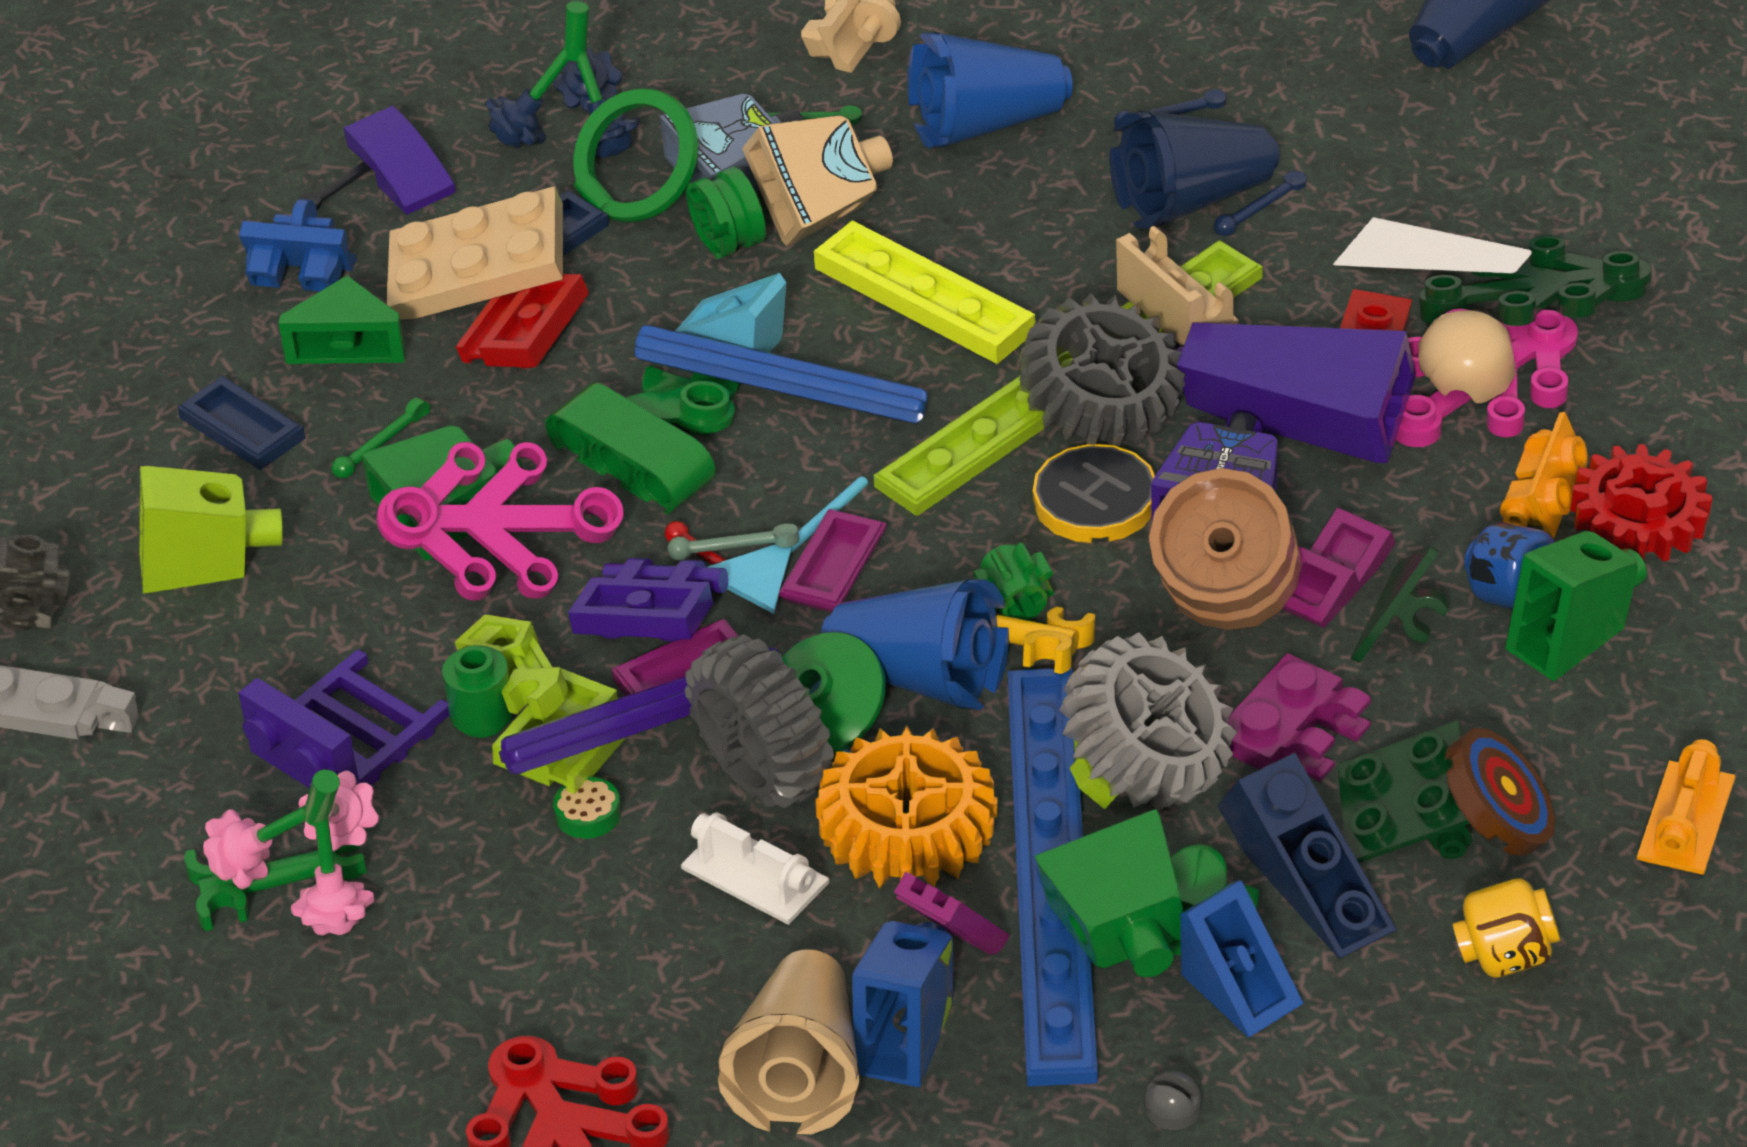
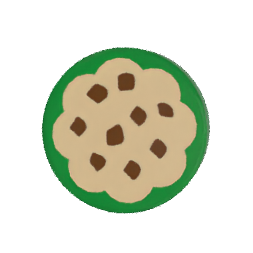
[553,777,621,839]

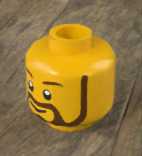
[1453,878,1561,978]

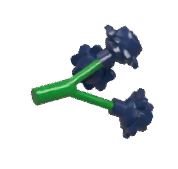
[485,1,641,158]

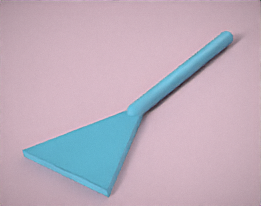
[708,476,868,614]

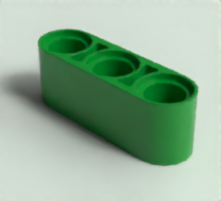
[545,383,716,514]

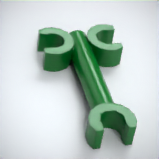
[184,845,367,931]

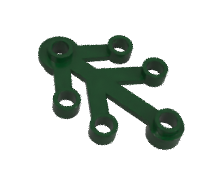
[1419,235,1652,326]

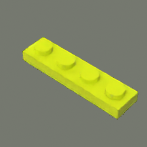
[814,220,1035,364]

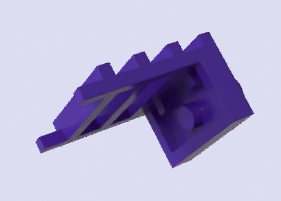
[238,649,449,788]

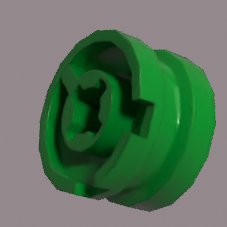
[686,166,766,259]

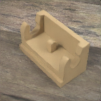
[1116,226,1238,347]

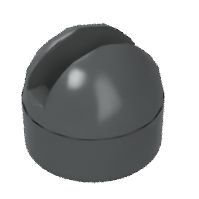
[1144,1071,1202,1130]

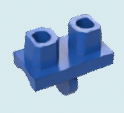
[239,199,357,291]

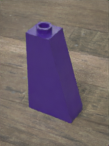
[1176,322,1416,463]

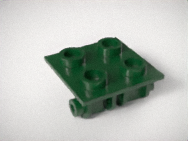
[1337,720,1472,862]

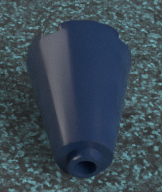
[1409,0,1549,69]
[1109,111,1279,228]

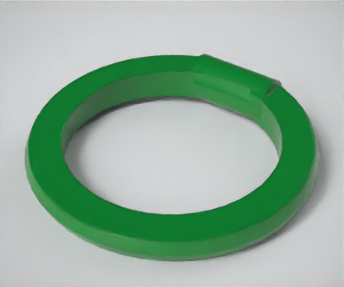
[573,88,699,223]

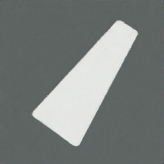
[1333,217,1532,273]

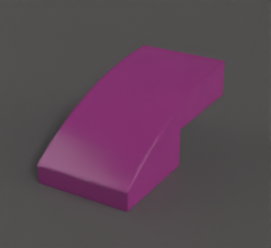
[1282,507,1396,628]

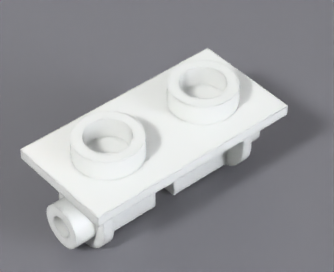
[681,812,829,925]

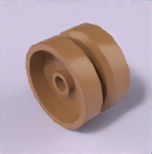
[1149,468,1302,630]

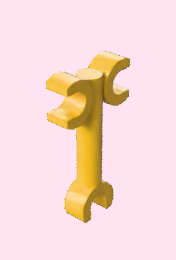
[996,607,1095,674]

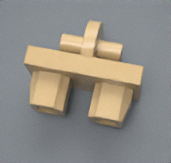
[801,0,901,73]

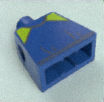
[852,921,953,1087]

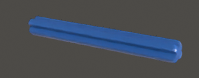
[635,325,928,424]

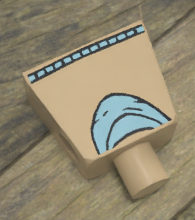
[742,115,893,246]

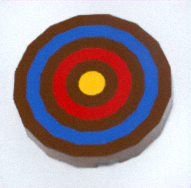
[1445,728,1556,856]

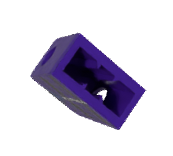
[1151,412,1278,521]

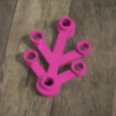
[1396,309,1578,447]
[376,442,623,601]

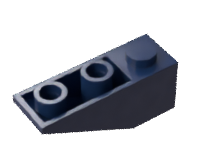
[1218,753,1397,959]

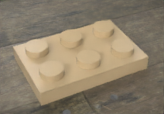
[387,186,563,319]

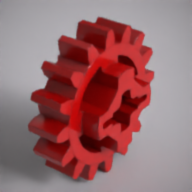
[1570,444,1712,562]

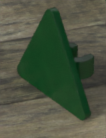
[1350,545,1449,663]

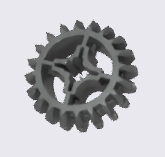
[1019,293,1185,446]
[685,634,834,809]

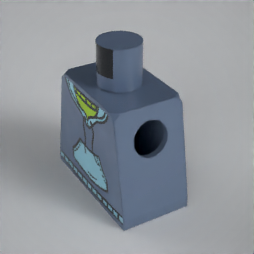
[660,94,804,194]

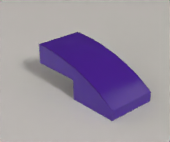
[343,106,456,215]

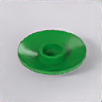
[782,632,886,754]

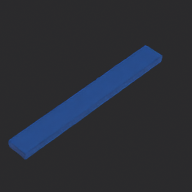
[1007,668,1098,1086]

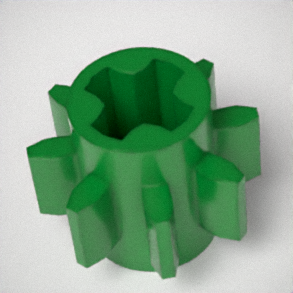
[973,543,1055,621]

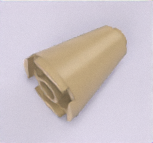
[718,950,860,1135]

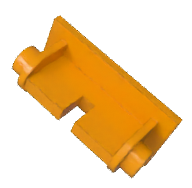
[1500,412,1588,539]
[1637,739,1735,875]

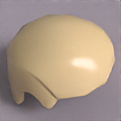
[1418,311,1516,403]

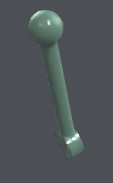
[667,523,799,561]

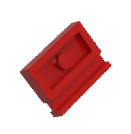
[455,274,589,369]

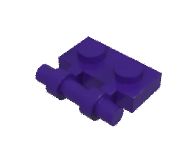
[568,558,728,641]

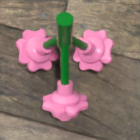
[203,770,379,935]

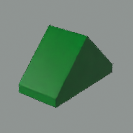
[278,275,406,364]

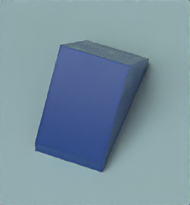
[1180,880,1304,1037]

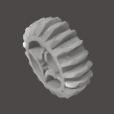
[1059,632,1237,811]

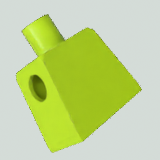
[139,466,282,594]

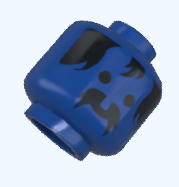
[1464,522,1555,609]

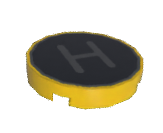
[1032,444,1155,543]

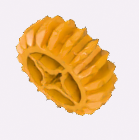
[816,725,997,889]

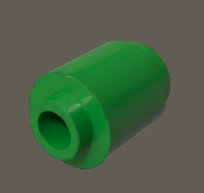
[442,645,513,738]

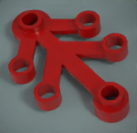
[466,1036,670,1147]

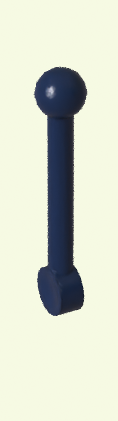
[1114,89,1227,132]
[1213,171,1307,236]

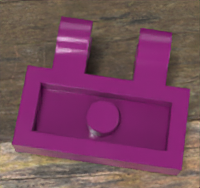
[1226,653,1371,782]

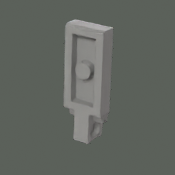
[0,665,140,740]

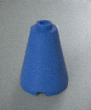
[908,32,1073,148]
[821,579,1009,710]

